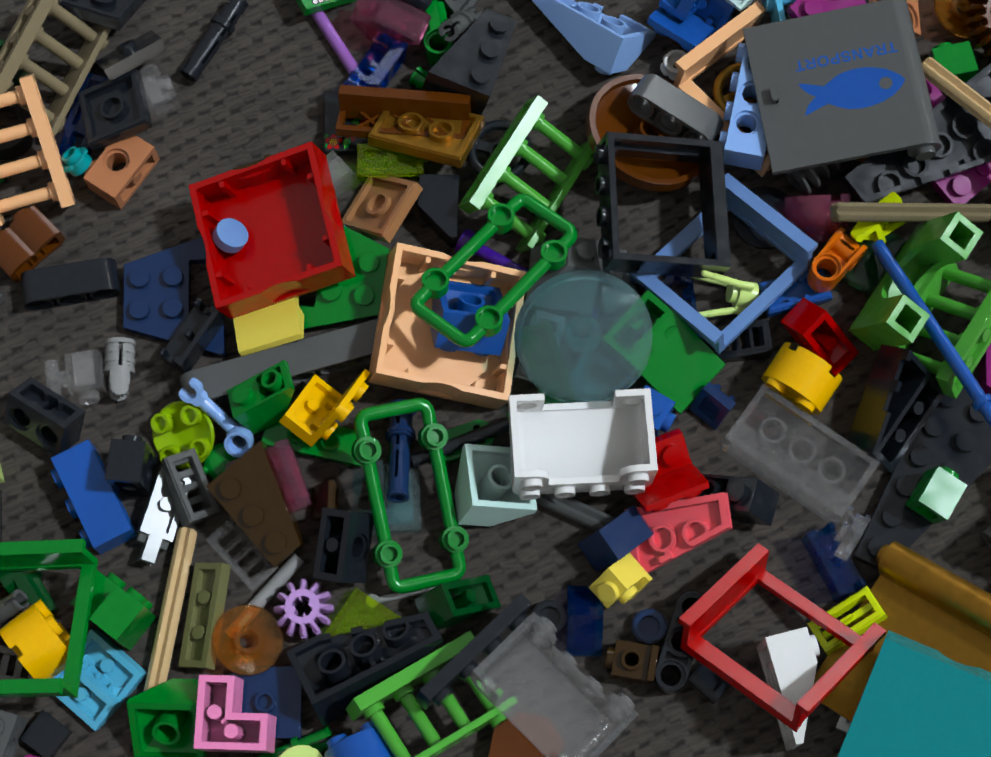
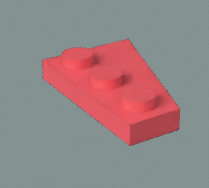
[624,492,733,573]

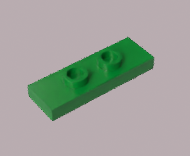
[262,422,362,468]

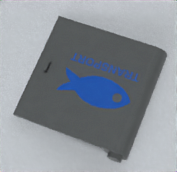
[743,0,942,175]

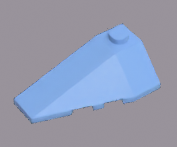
[532,0,656,75]

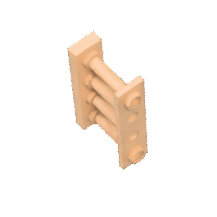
[0,73,75,226]

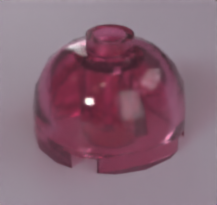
[785,194,851,243]

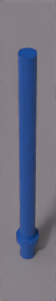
[871,240,991,427]

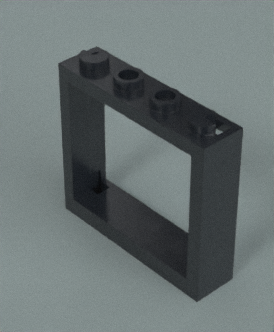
[593,131,731,278]

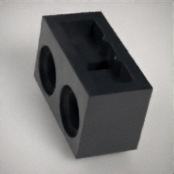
[3,377,86,456]

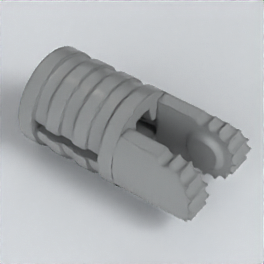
[104,337,136,404]

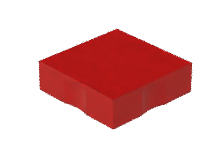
[188,141,356,319]

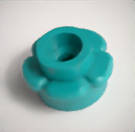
[61,146,92,177]

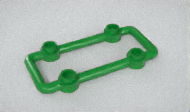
[410,194,578,347]
[351,398,469,594]

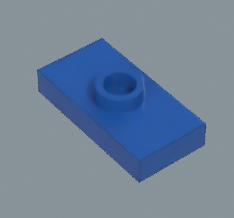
[758,268,833,318]

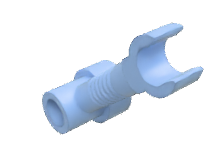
[178,378,254,458]

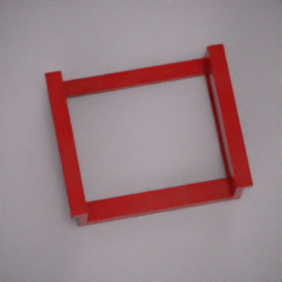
[678,543,887,732]

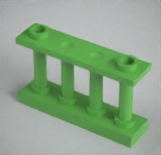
[458,95,594,253]
[877,263,991,399]
[345,630,517,757]

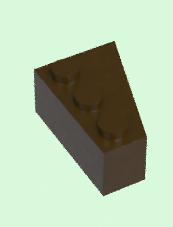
[206,441,305,567]

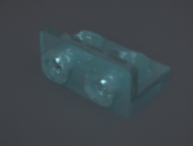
[371,459,422,533]

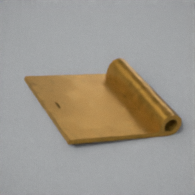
[814,541,991,722]

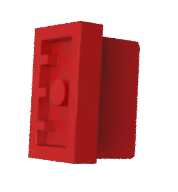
[632,428,710,512]

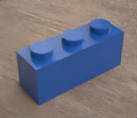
[50,439,138,555]

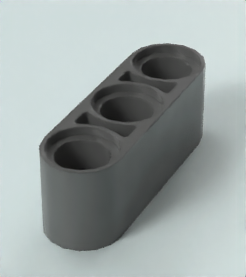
[627,74,724,141]

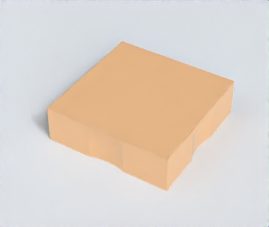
[367,242,527,410]

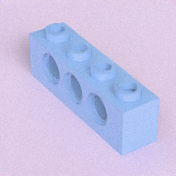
[719,43,766,171]

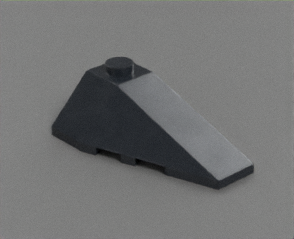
[286,612,443,726]

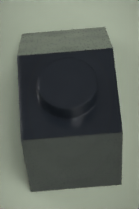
[413,174,460,248]

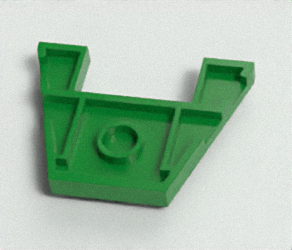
[299,226,391,329]

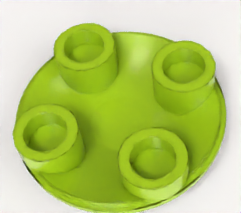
[150,401,215,469]

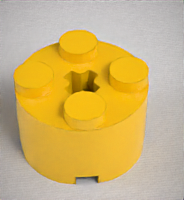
[761,342,842,419]
[0,599,70,679]

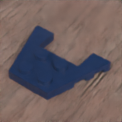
[123,237,226,357]

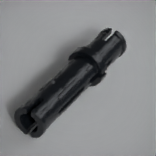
[179,0,249,83]

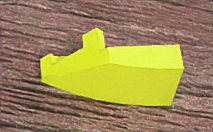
[850,191,906,243]

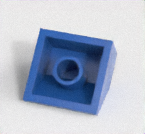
[430,281,510,356]

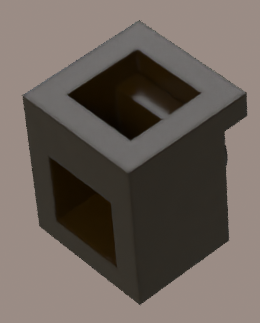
[604,640,659,685]

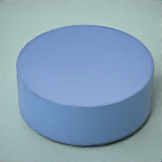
[212,218,248,253]

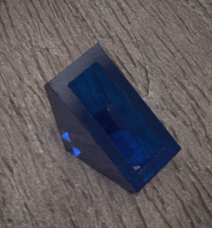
[566,586,604,657]

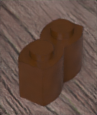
[0,205,65,283]

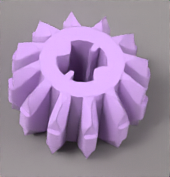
[274,579,334,640]

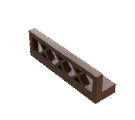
[335,84,471,139]

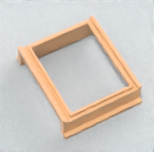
[673,1,771,177]

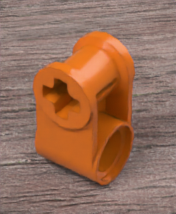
[807,227,868,293]

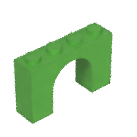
[848,211,984,351]

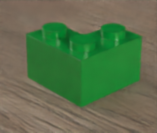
[70,570,157,650]

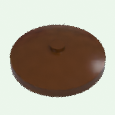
[585,74,699,191]

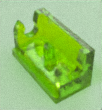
[357,144,425,181]

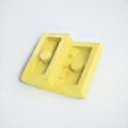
[233,296,304,356]

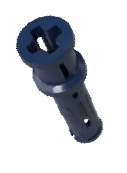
[385,399,416,503]

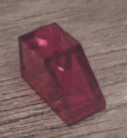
[350,0,431,45]

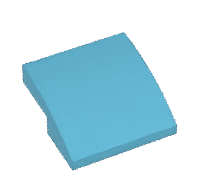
[55,628,147,731]

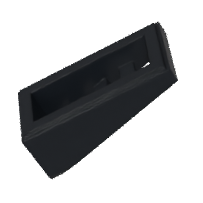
[699,320,773,363]

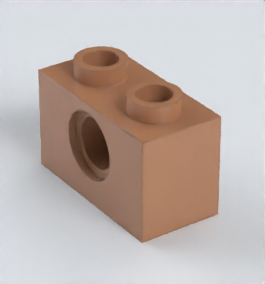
[83,135,160,210]

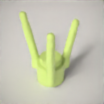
[690,270,759,318]

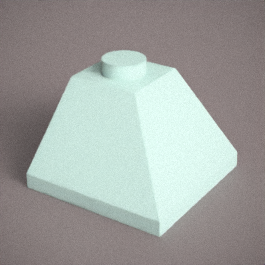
[454,444,537,527]

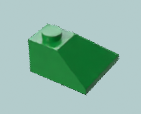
[127,678,207,757]

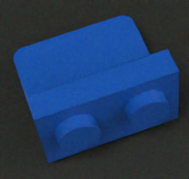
[647,0,736,52]

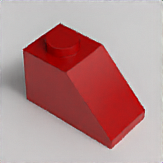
[780,298,859,377]

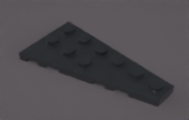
[841,64,991,202]

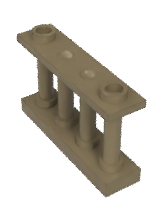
[0,0,112,136]

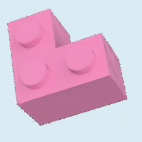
[193,675,277,754]

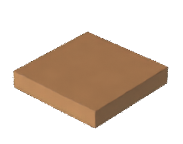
[342,172,423,243]

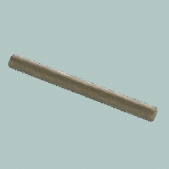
[829,202,991,223]

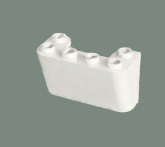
[508,388,658,500]

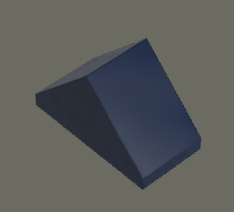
[577,505,654,572]

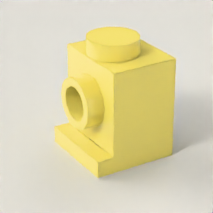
[589,553,652,609]

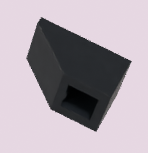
[696,474,780,526]

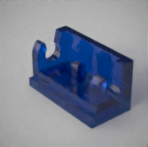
[343,33,408,88]
[801,522,867,602]

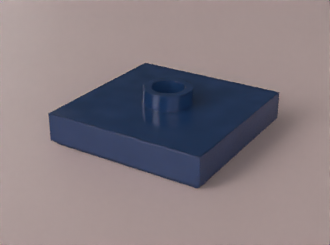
[231,666,303,740]

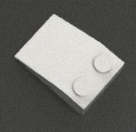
[756,627,820,751]

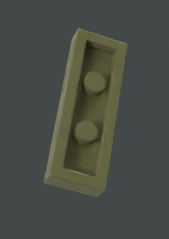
[178,562,231,670]

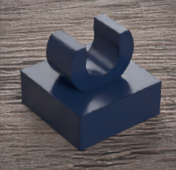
[689,382,736,430]

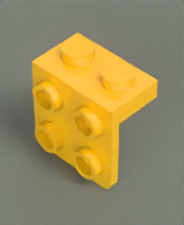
[279,369,370,447]

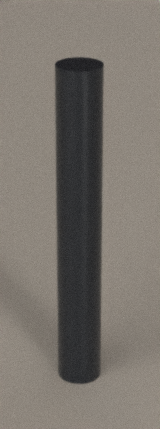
[410,417,509,468]

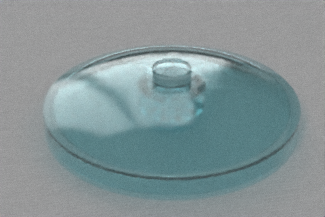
[514,270,653,403]

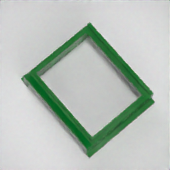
[0,539,98,698]

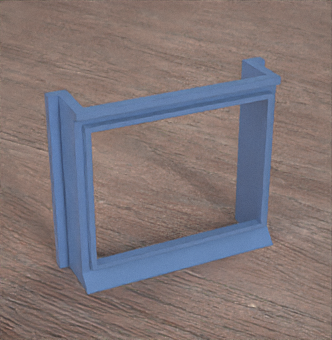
[628,173,818,354]

